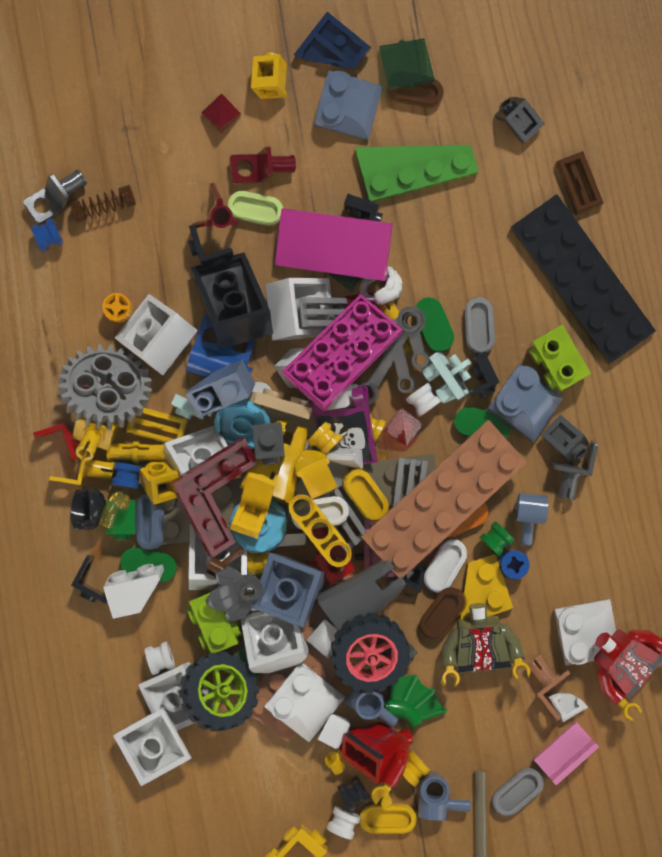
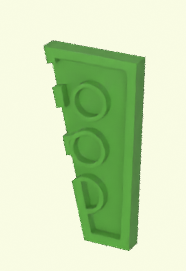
[355,145,478,202]

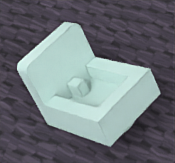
[171,394,213,421]

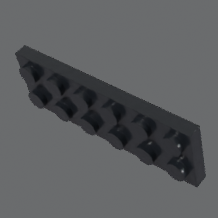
[510,194,656,365]

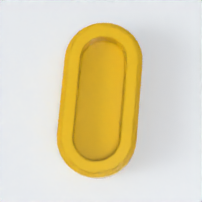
[342,468,389,521]
[359,803,417,834]

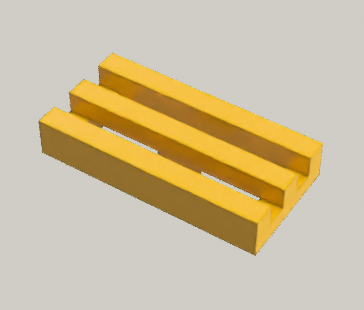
[126,408,189,443]

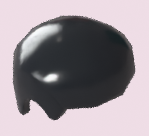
[70,487,106,530]

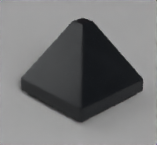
[396,564,426,597]

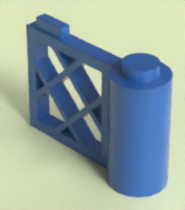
[186,313,256,377]

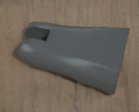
[317,560,406,630]

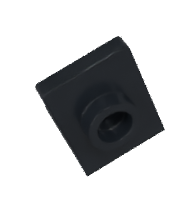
[188,224,234,264]
[71,554,108,604]

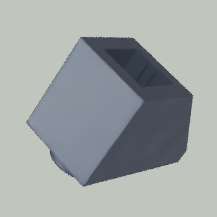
[185,360,255,418]

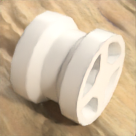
[405,383,441,417]
[145,641,175,675]
[326,806,361,840]

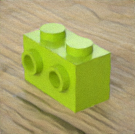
[529,324,591,393]
[187,591,242,653]

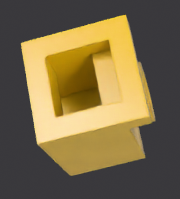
[251,52,287,99]
[140,461,179,505]

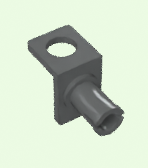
[23,169,87,224]
[551,440,598,500]

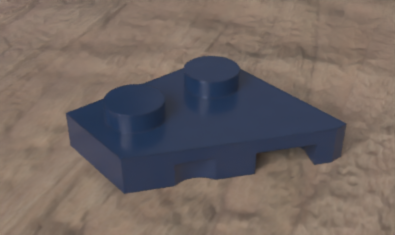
[294,12,372,70]

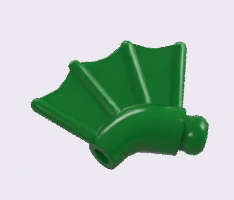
[383,674,447,729]

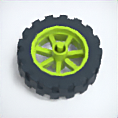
[179,652,259,732]

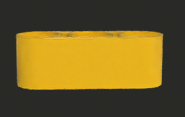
[289,495,351,567]

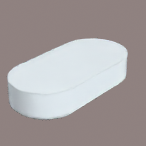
[291,496,349,529]
[424,539,467,592]

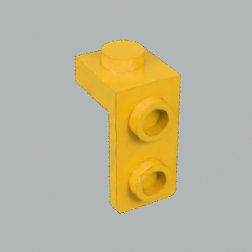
[230,472,276,539]
[265,823,327,857]

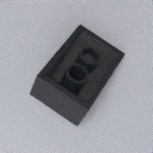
[191,252,273,350]

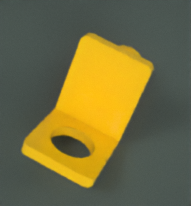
[72,417,119,461]
[48,452,114,485]

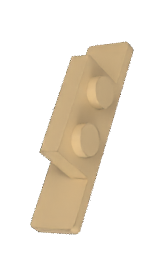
[246,388,316,438]

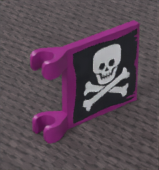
[308,385,378,464]

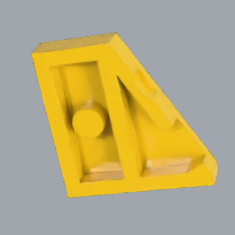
[459,554,513,620]

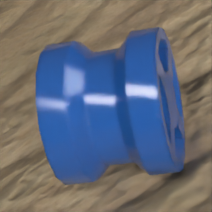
[31,218,63,252]
[111,462,143,489]
[499,550,530,579]

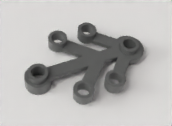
[359,306,430,405]

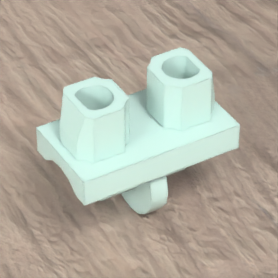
[421,352,471,403]

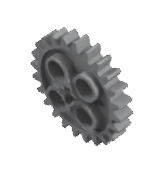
[58,344,152,430]

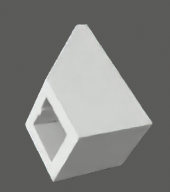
[103,564,164,619]

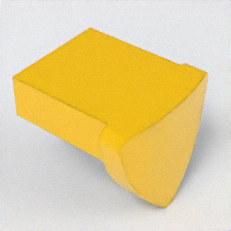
[295,450,338,499]

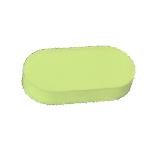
[228,191,283,226]

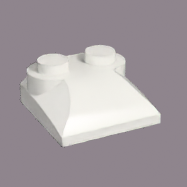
[164,425,228,476]
[554,599,616,666]
[241,611,309,674]
[138,662,213,730]
[264,662,345,742]
[113,707,192,786]

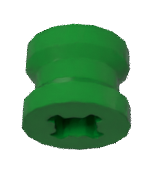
[479,521,515,557]

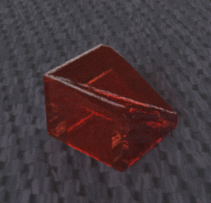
[384,407,424,447]

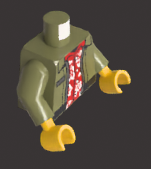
[440,603,530,687]

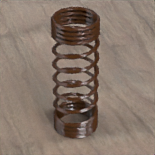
[70,184,136,223]

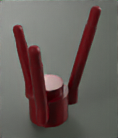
[192,183,238,228]

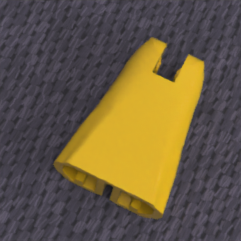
[240,418,308,506]

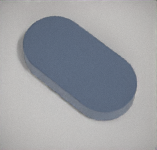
[137,493,164,550]

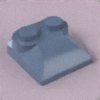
[314,71,383,141]
[486,364,564,443]
[251,553,325,627]

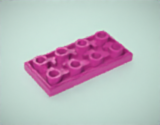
[275,208,393,281]
[282,294,403,411]

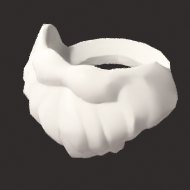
[359,266,403,305]

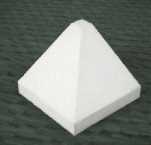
[326,448,363,469]
[307,618,338,659]

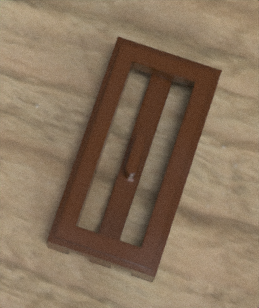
[556,151,604,215]

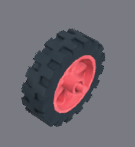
[331,613,410,693]

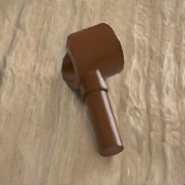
[206,547,244,578]

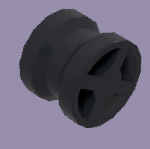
[337,775,371,812]

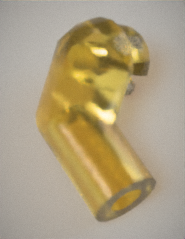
[98,491,130,529]

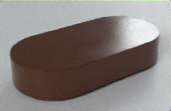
[388,73,444,108]
[420,587,467,639]

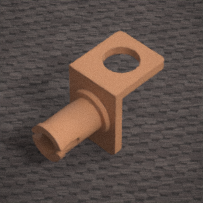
[528,655,570,721]

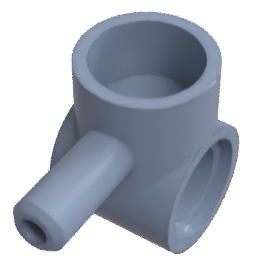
[514,493,548,546]
[344,690,398,727]
[418,772,471,820]

